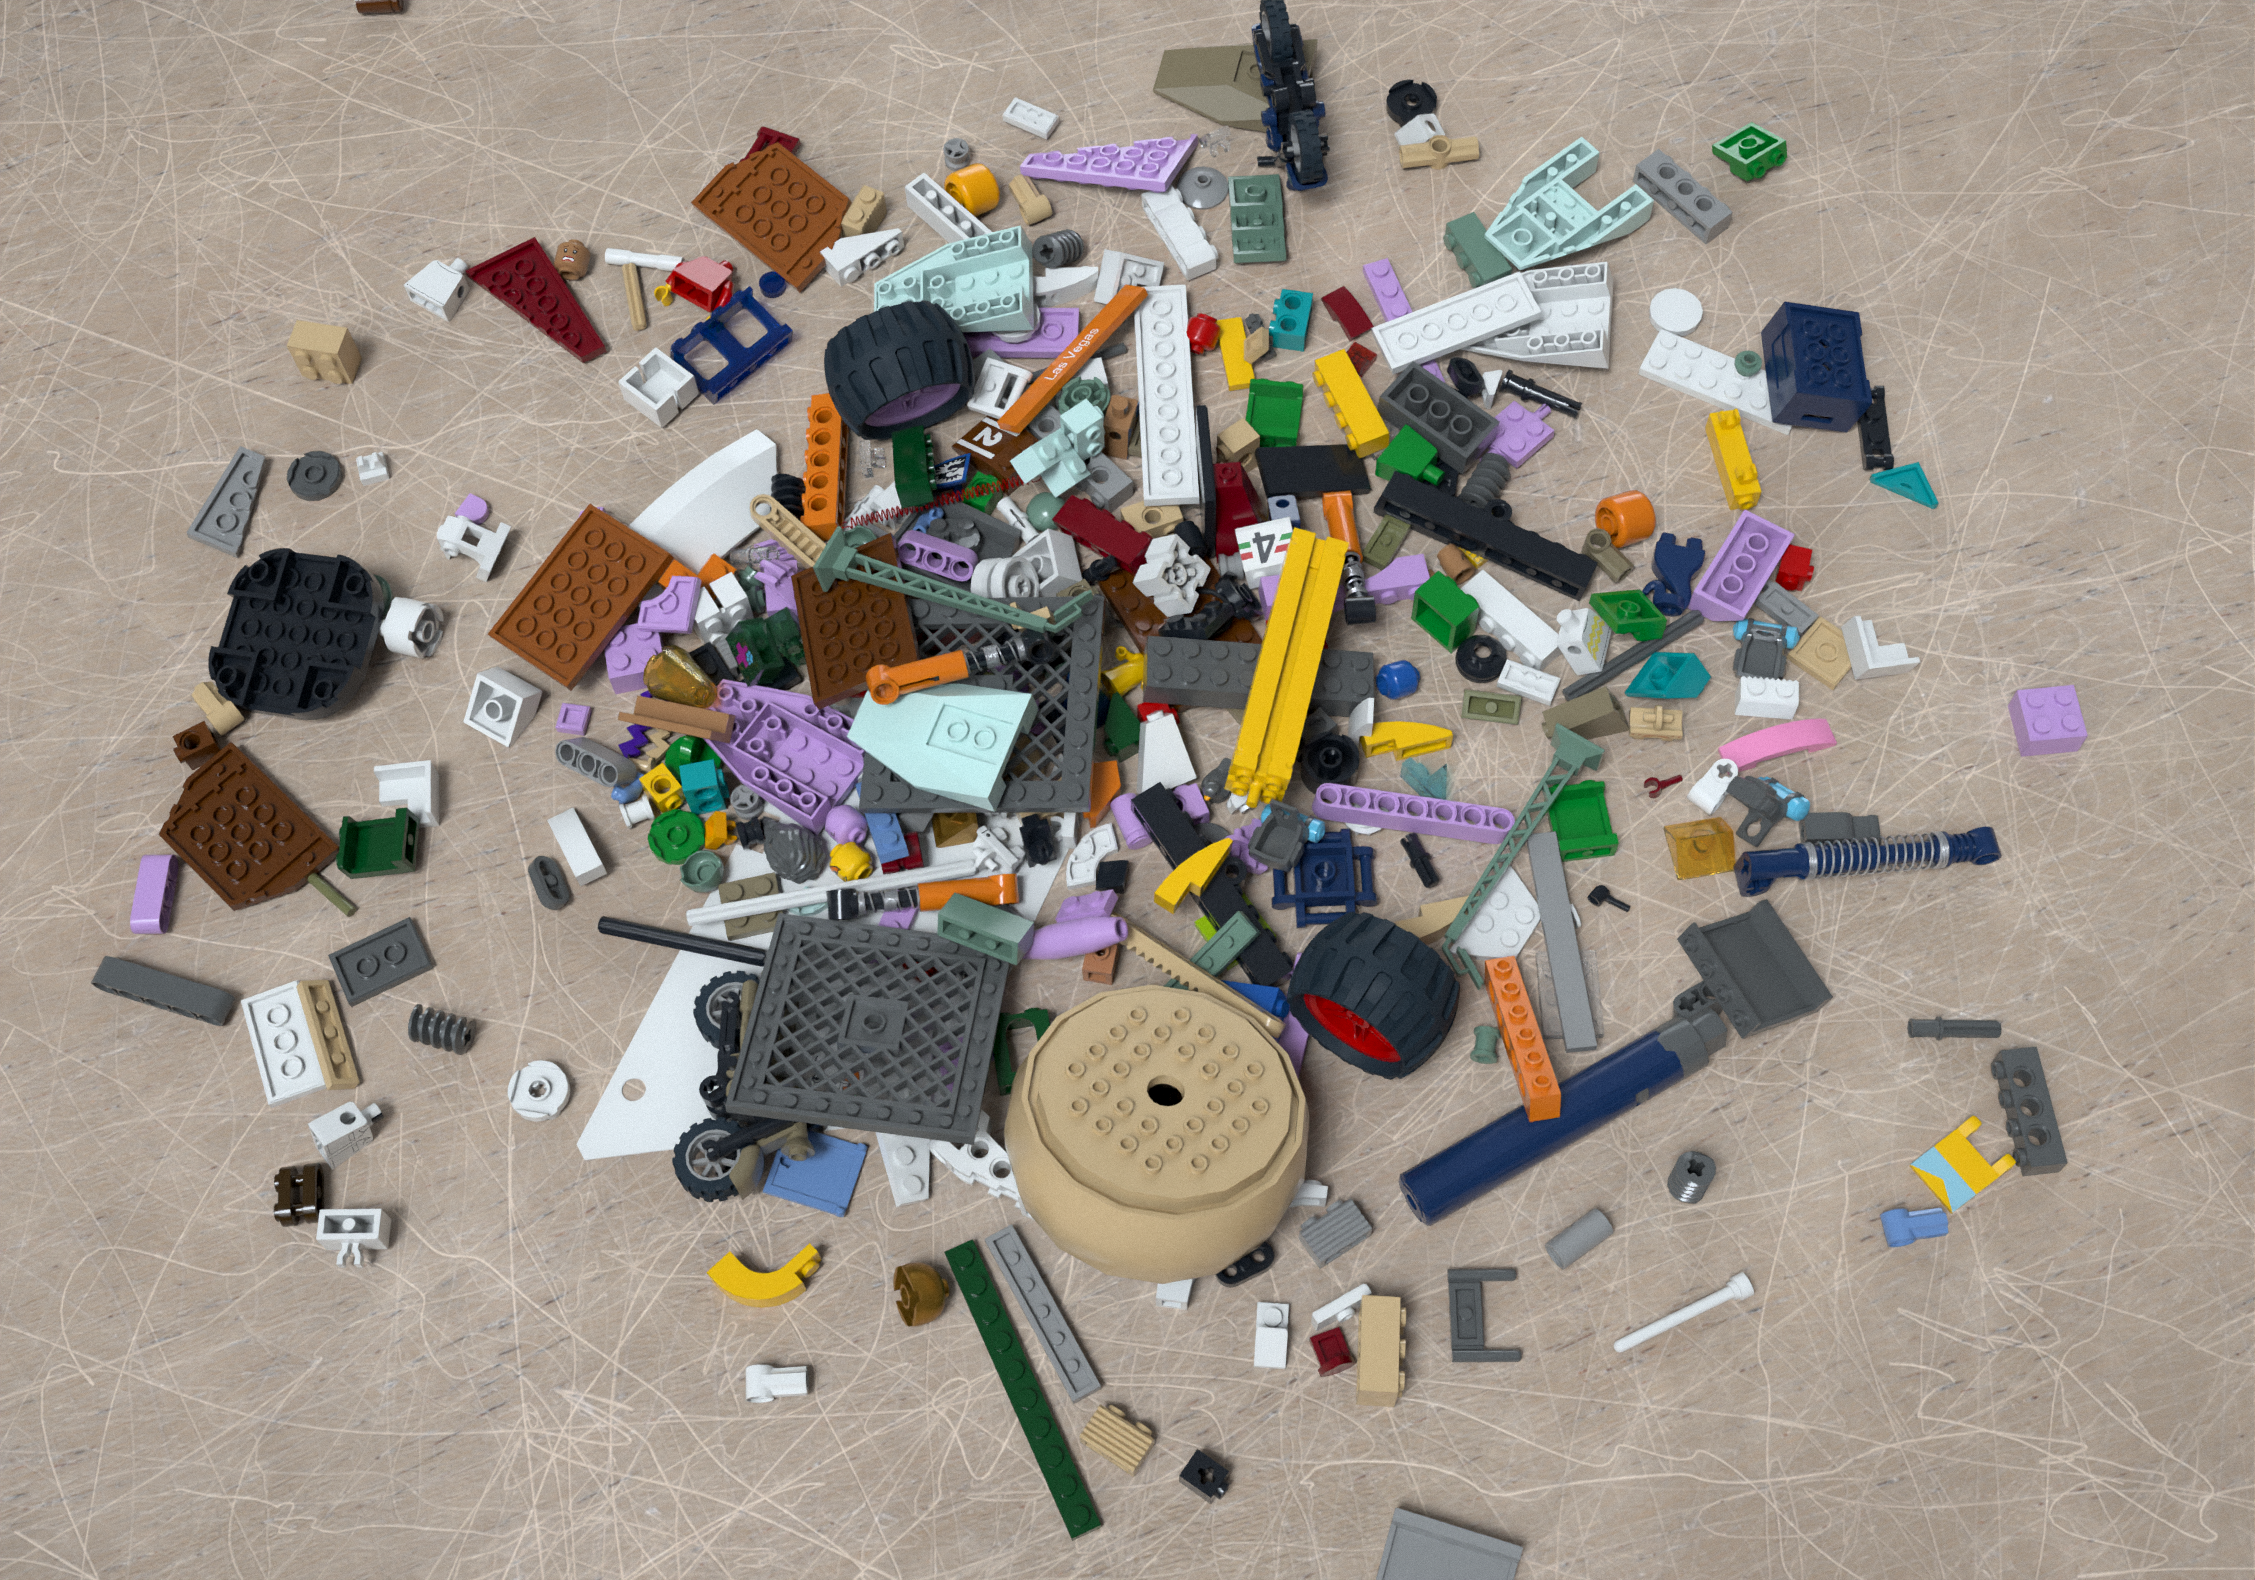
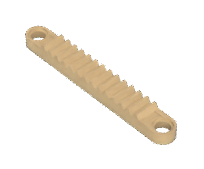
[750,494,920,644]
[1110,911,1286,1038]

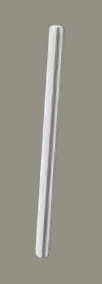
[686,859,976,926]

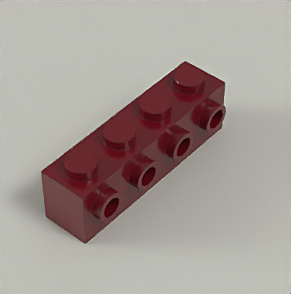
[1052,495,1153,576]

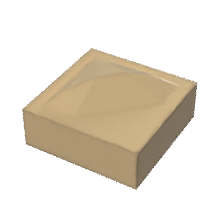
[1244,327,1269,364]

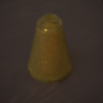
[643,645,718,709]

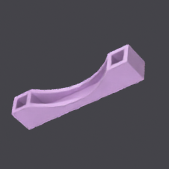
[1258,554,1430,620]

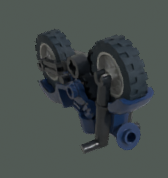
[1251,0,1330,191]

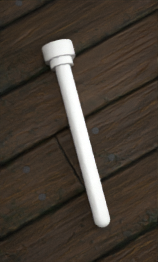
[1614,1272,1754,1353]

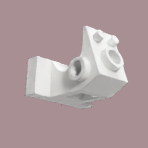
[437,515,511,582]

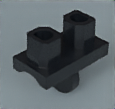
[1019,814,1057,868]

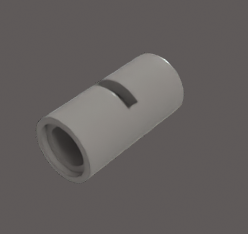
[1545,1208,1613,1270]

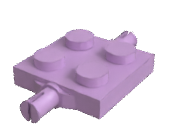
[1479,401,1554,469]

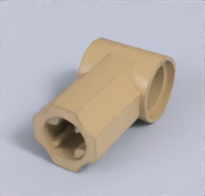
[1009,174,1052,226]
[191,681,245,736]

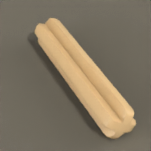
[622,263,647,331]

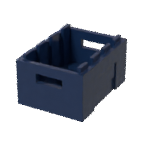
[1761,301,1873,433]

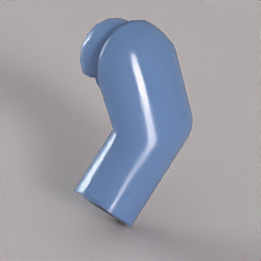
[913,506,944,534]

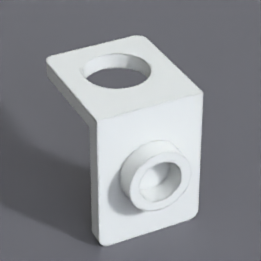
[1394,114,1445,145]

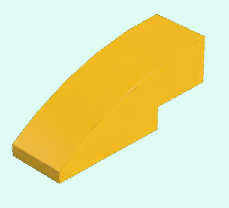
[1359,721,1453,761]
[1154,838,1233,915]

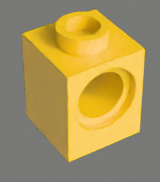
[639,763,686,813]

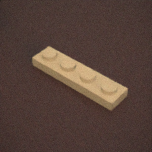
[296,980,360,1090]

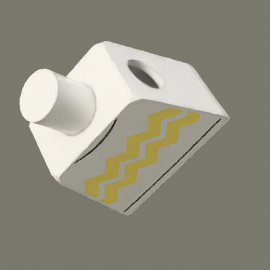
[1557,608,1612,675]

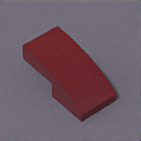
[1321,286,1374,341]

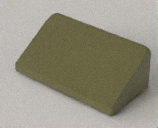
[1461,689,1522,725]

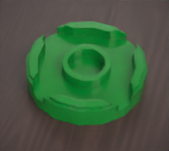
[647,809,705,865]

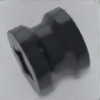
[735,816,765,850]

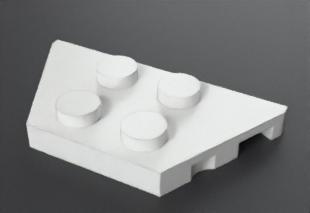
[1450,865,1541,961]

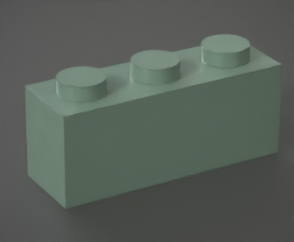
[1443,212,1512,288]
[937,893,1034,965]

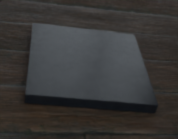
[1196,405,1216,559]

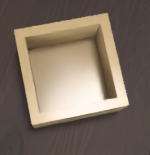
[287,320,362,384]

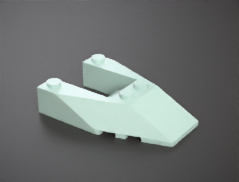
[1484,137,1654,270]

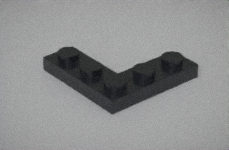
[685,642,801,695]

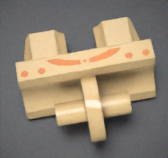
[1629,705,1683,741]

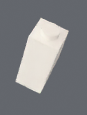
[1136,710,1197,795]

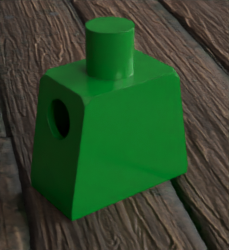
[1375,424,1445,486]

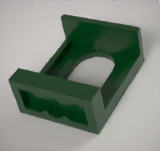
[993,1008,1050,1096]

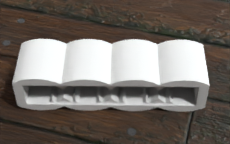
[1141,184,1218,281]

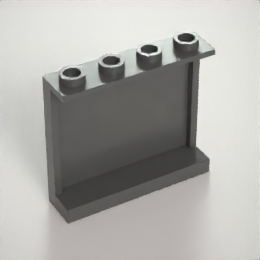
[894,490,1020,598]
[1677,899,1833,1039]

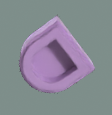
[455,493,489,525]

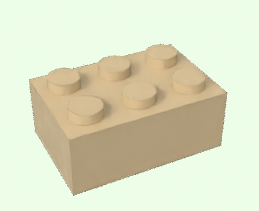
[1356,1295,1406,1407]

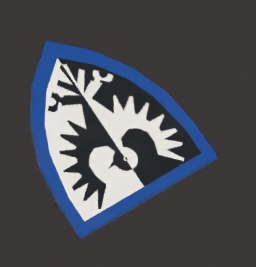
[935,453,971,501]

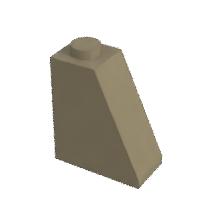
[1542,686,1629,740]

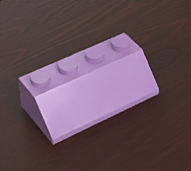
[1688,510,1795,621]

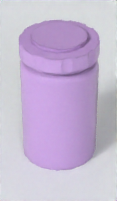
[1110,793,1152,850]

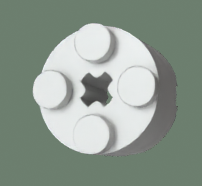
[379,597,444,658]

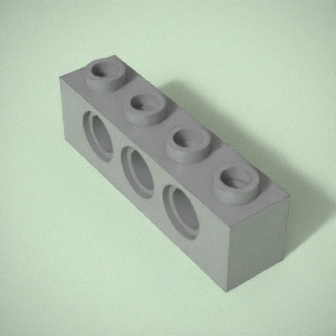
[1633,149,1732,244]

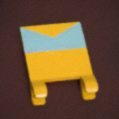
[1909,1116,2016,1214]

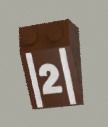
[952,415,1039,496]

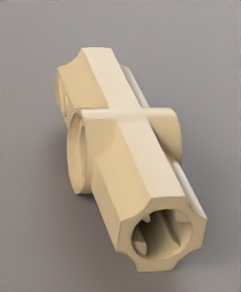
[1399,135,1479,170]

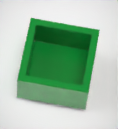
[1411,571,1480,654]

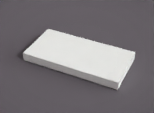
[241,980,326,1108]

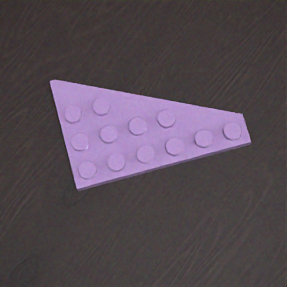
[1020,134,1198,193]

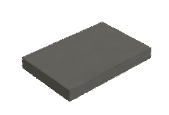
[328,917,434,1007]

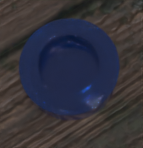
[759,271,786,298]

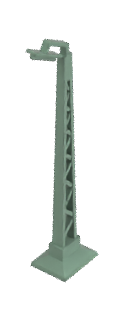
[813,526,1093,633]
[1442,723,1605,990]

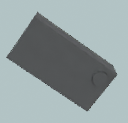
[1377,361,1500,475]

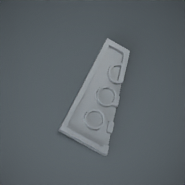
[186,446,266,558]

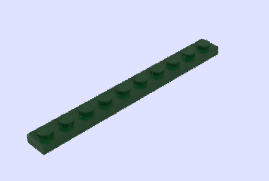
[944,1239,1101,1541]

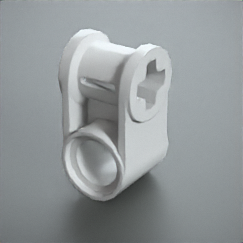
[1687,759,1738,816]

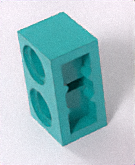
[1269,289,1313,352]
[679,759,730,815]

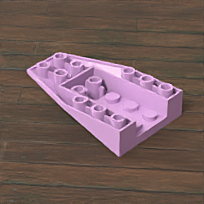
[700,679,865,836]

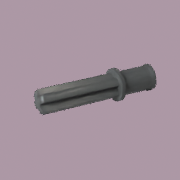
[1907,1017,2002,1040]

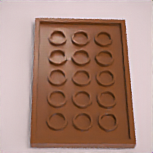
[488,504,674,691]

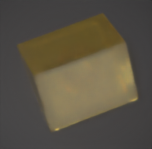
[1663,817,1735,881]

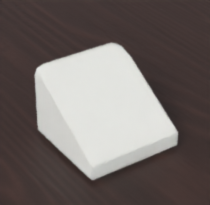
[1481,370,1503,409]

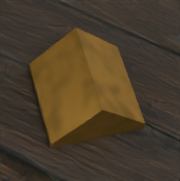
[931,813,979,848]

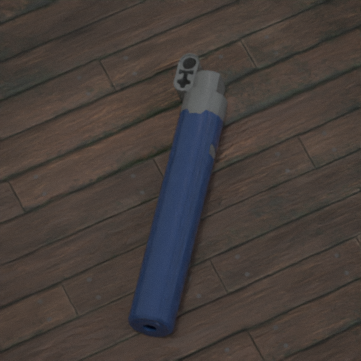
[1399,980,1727,1226]

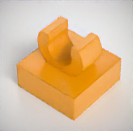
[705,811,737,850]

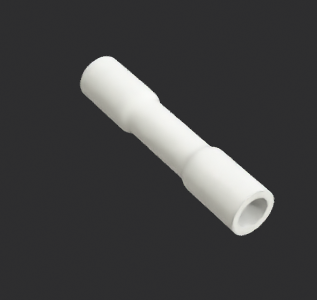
[605,248,685,271]

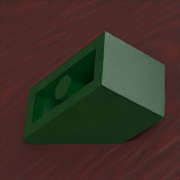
[1102,692,1140,763]

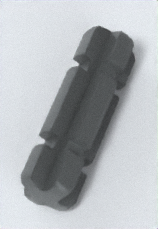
[1245,313,1275,361]

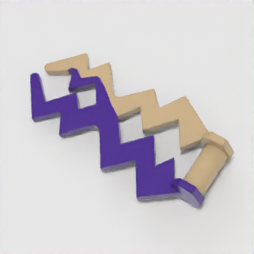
[618,685,678,772]

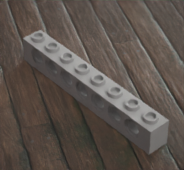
[973,348,1133,513]

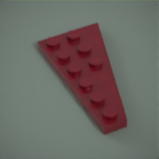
[465,237,607,363]

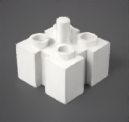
[1133,534,1211,617]

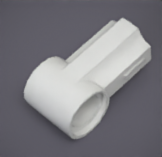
[746,1365,809,1403]

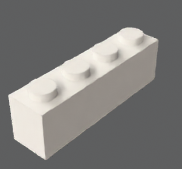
[905,173,992,243]
[1461,570,1562,671]

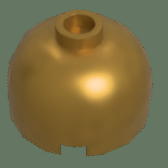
[893,1262,949,1327]

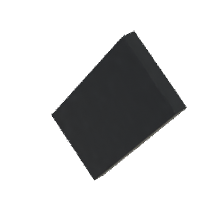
[1254,444,1371,499]

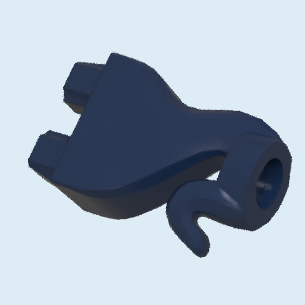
[1642,532,1705,617]

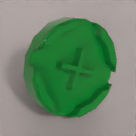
[665,735,723,786]

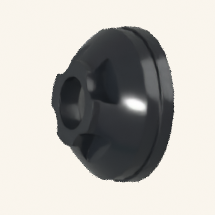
[1455,635,1507,683]

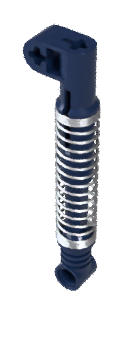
[1733,827,2002,897]

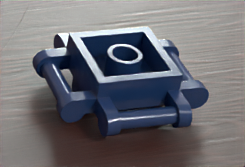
[1271,828,1378,928]

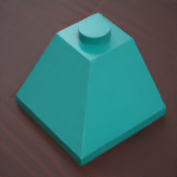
[1624,652,1711,699]

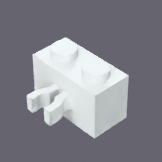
[316,1209,391,1268]

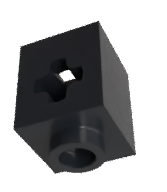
[1179,1449,1231,1504]

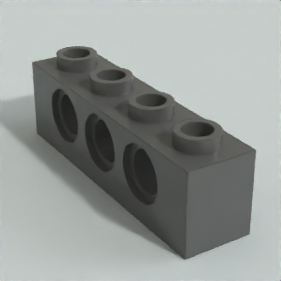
[1991,1047,2068,1176]

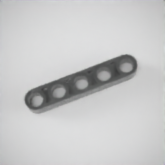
[91,956,235,1026]

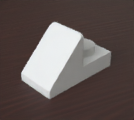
[1254,1302,1289,1369]

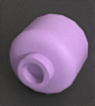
[825,804,868,845]

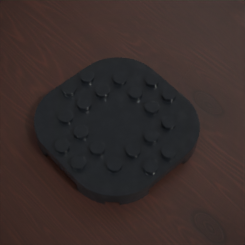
[208,548,384,720]

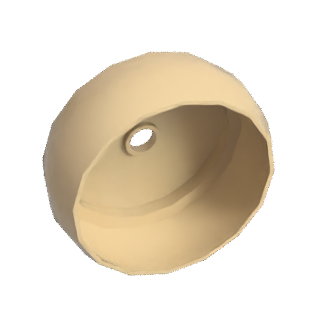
[1004,985,1310,1284]

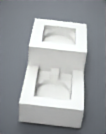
[1348,698,1374,748]

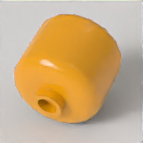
[944,163,1000,217]

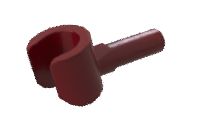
[1644,775,1683,799]

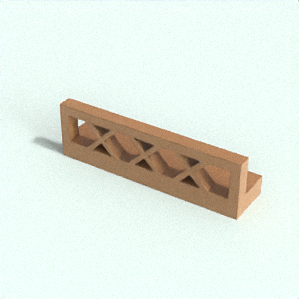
[618,695,735,744]

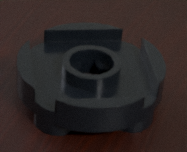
[1386,79,1437,128]
[1214,571,1263,622]

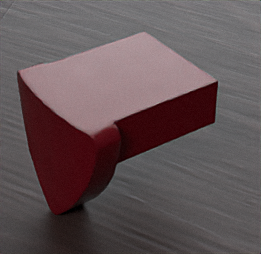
[1309,1327,1356,1377]

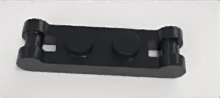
[1857,385,1894,470]

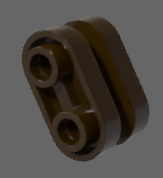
[274,1162,324,1227]

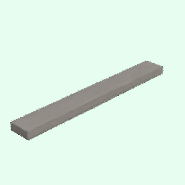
[1526,831,1597,1053]

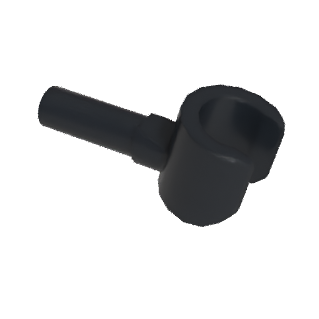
[1587,885,1630,912]

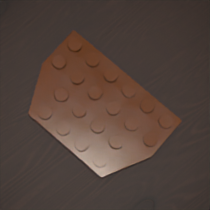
[691,142,852,293]

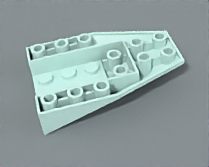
[874,225,1034,332]
[847,684,1039,812]

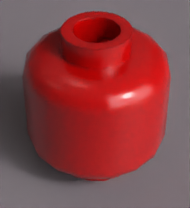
[1186,313,1221,355]

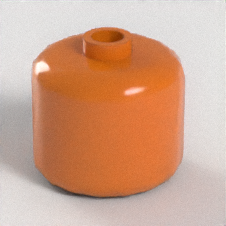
[1595,490,1656,548]

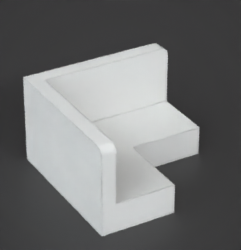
[1094,249,1164,304]
[1841,616,1921,680]
[374,760,439,828]

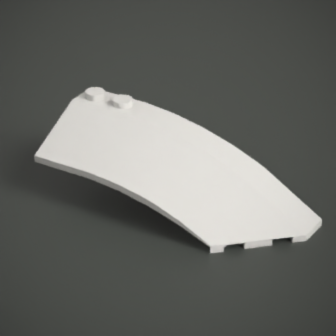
[628,429,778,609]

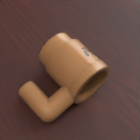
[1428,544,1476,585]

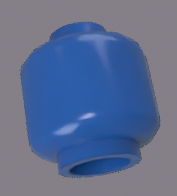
[1376,660,1420,700]

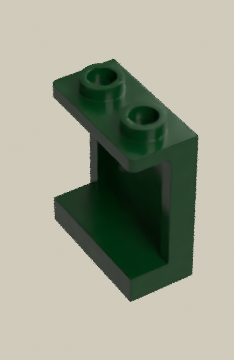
[336,807,420,879]

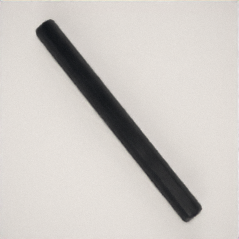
[597,916,767,967]

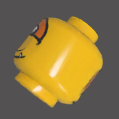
[830,842,873,882]

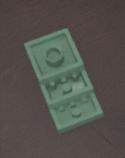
[1228,174,1286,263]

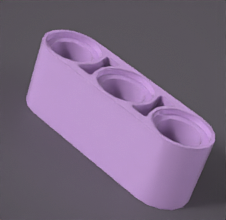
[897,530,978,581]
[130,855,178,934]

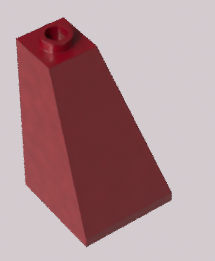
[1213,462,1268,564]

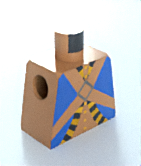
[1101,395,1140,460]

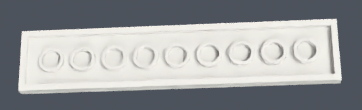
[1134,285,1199,506]

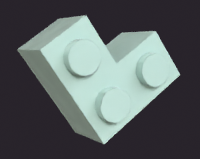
[1010,428,1090,498]

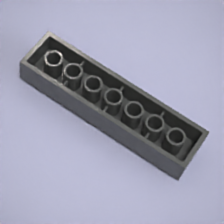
[1143,636,1374,717]

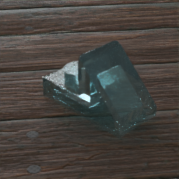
[1400,757,1447,800]

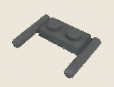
[1447,1269,1522,1363]

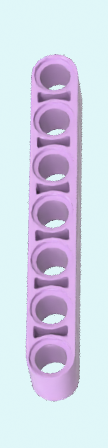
[1312,783,1515,844]

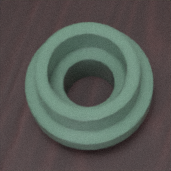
[1734,351,1762,377]
[745,585,766,613]

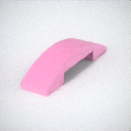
[1718,719,1837,775]

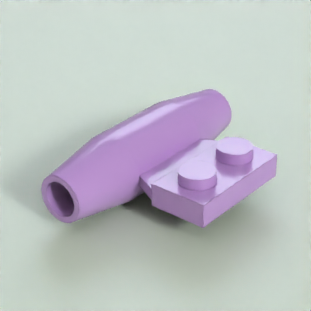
[1023,889,1128,960]

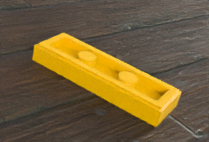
[1217,317,1255,391]

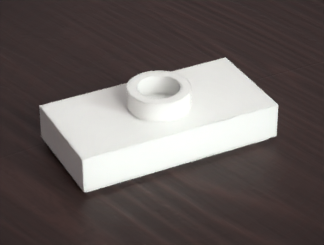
[1002,97,1059,139]
[1496,659,1561,706]
[1311,1284,1372,1332]

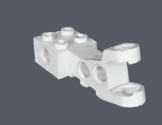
[927,1109,1035,1221]

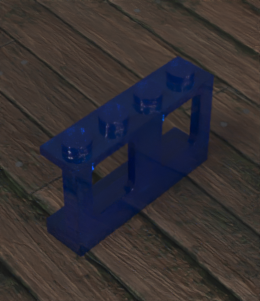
[670,286,793,405]

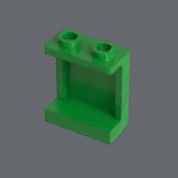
[1245,378,1304,447]
[1544,780,1619,862]

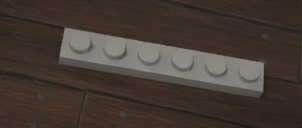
[985,1224,1101,1404]

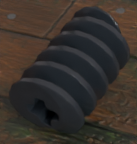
[770,473,805,521]

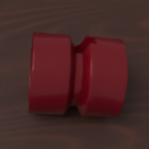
[881,831,924,875]

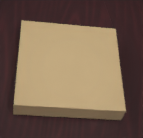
[1787,616,1852,690]

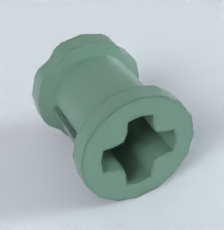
[1470,1026,1501,1064]

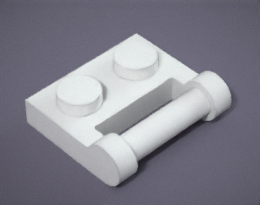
[967,357,1033,419]

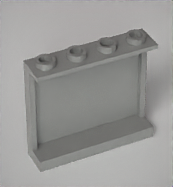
[1376,1508,1523,1580]

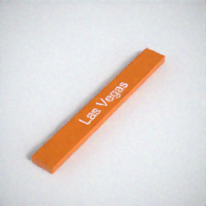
[997,284,1148,433]

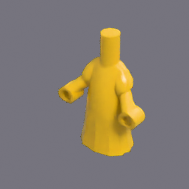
[1100,646,1144,697]

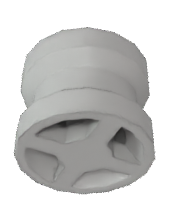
[943,138,970,171]
[1218,552,1244,580]
[730,785,764,820]

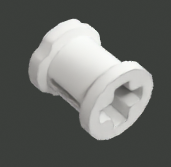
[619,795,655,829]

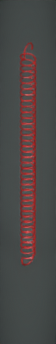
[839,475,1042,529]

